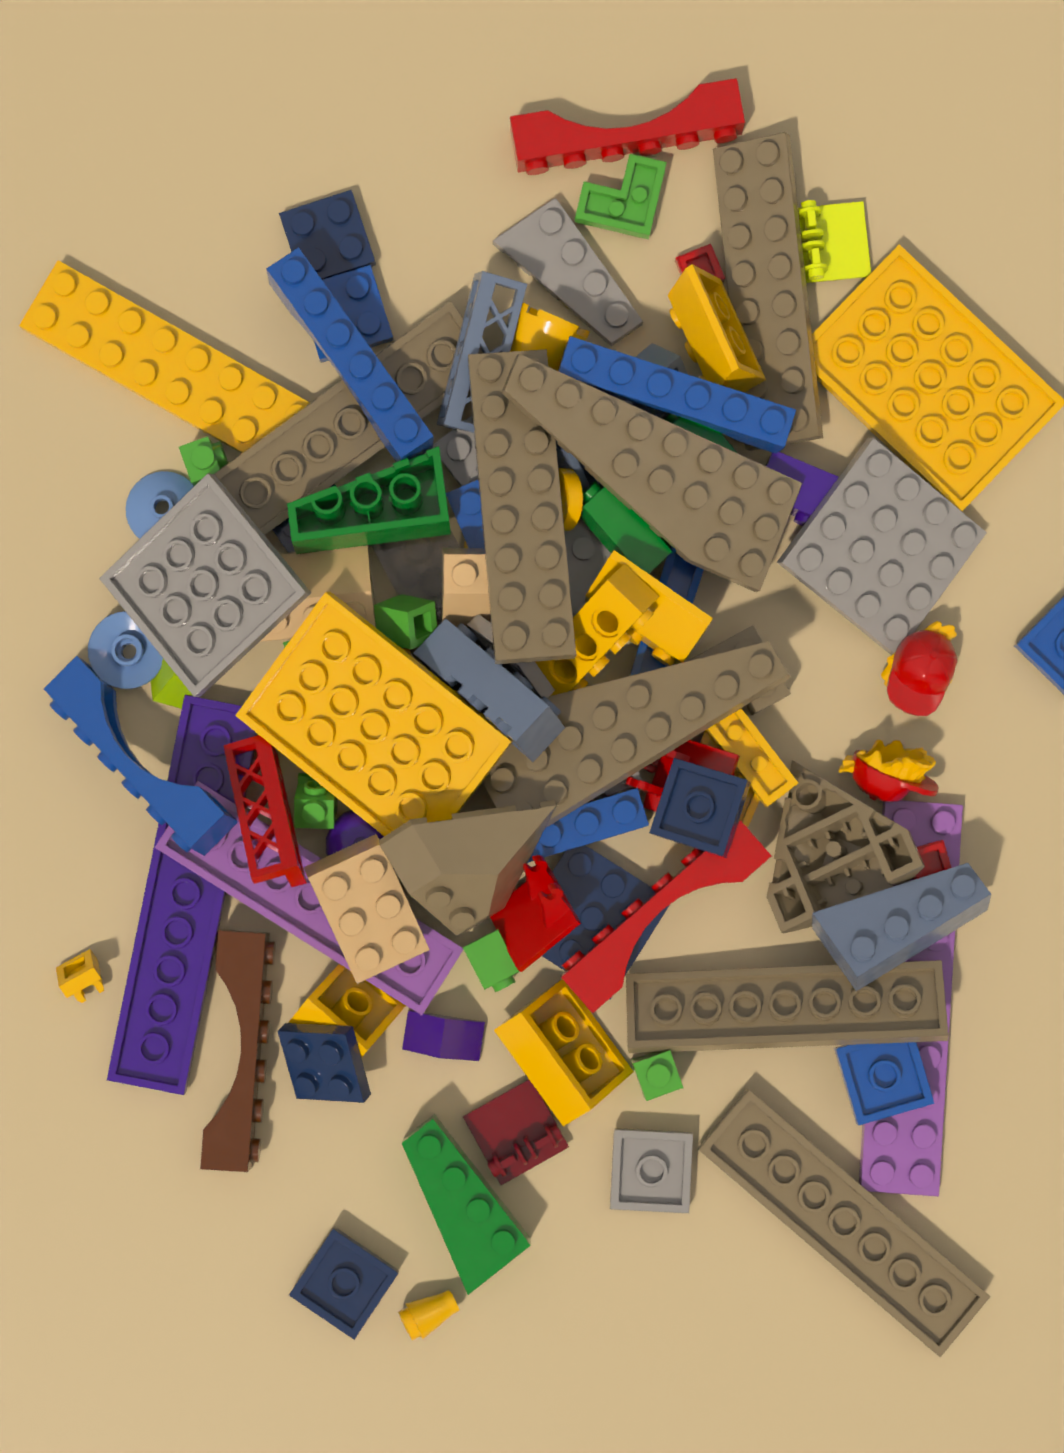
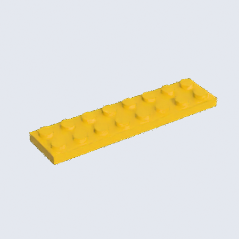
[19,260,310,453]

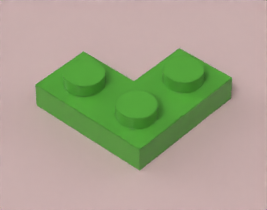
[575,154,667,240]

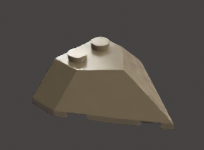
[767,760,925,933]
[379,800,557,936]

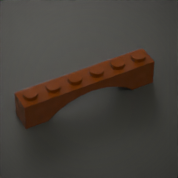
[200,930,276,1172]

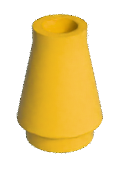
[398,1289,460,1341]

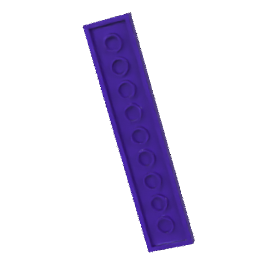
[107,695,258,1095]

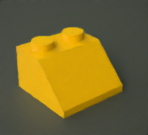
[289,964,406,1058]

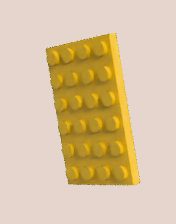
[812,244,1064,511]
[235,591,513,836]

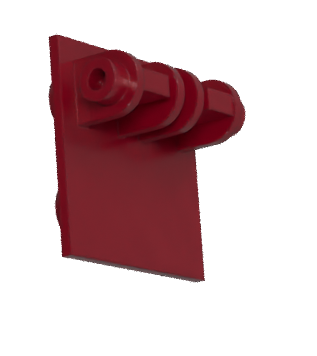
[463,1079,569,1185]

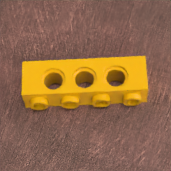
[535,563,659,696]

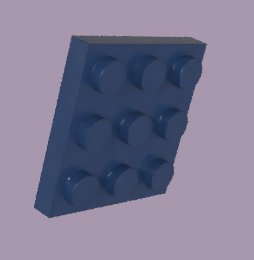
[542,845,670,1000]

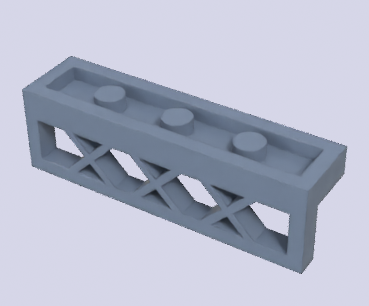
[437,271,527,433]

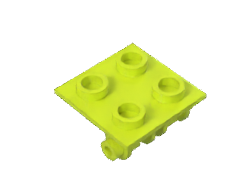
[798,200,871,283]

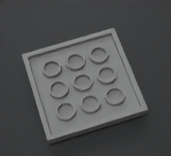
[777,438,987,655]
[99,473,311,697]

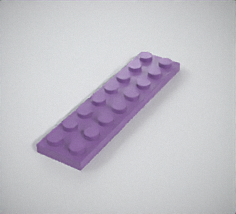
[155,781,464,1015]

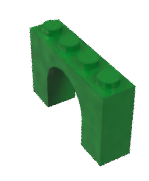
[580,413,737,574]

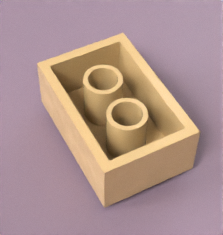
[304,834,430,984]

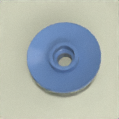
[126,471,194,539]
[88,611,163,689]

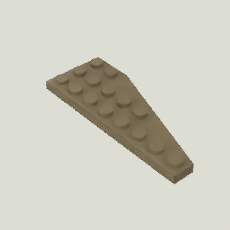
[501,354,802,592]
[482,641,791,828]

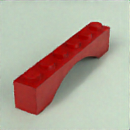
[510,78,745,175]
[561,820,772,1014]

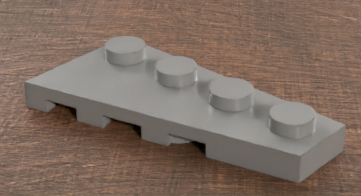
[493,198,643,346]

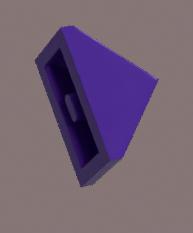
[402,1010,485,1061]

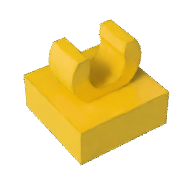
[56,949,104,1003]

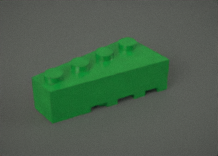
[287,446,451,554]
[402,1114,531,1295]

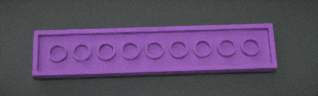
[859,800,963,1197]

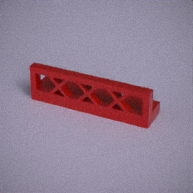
[223,735,307,888]

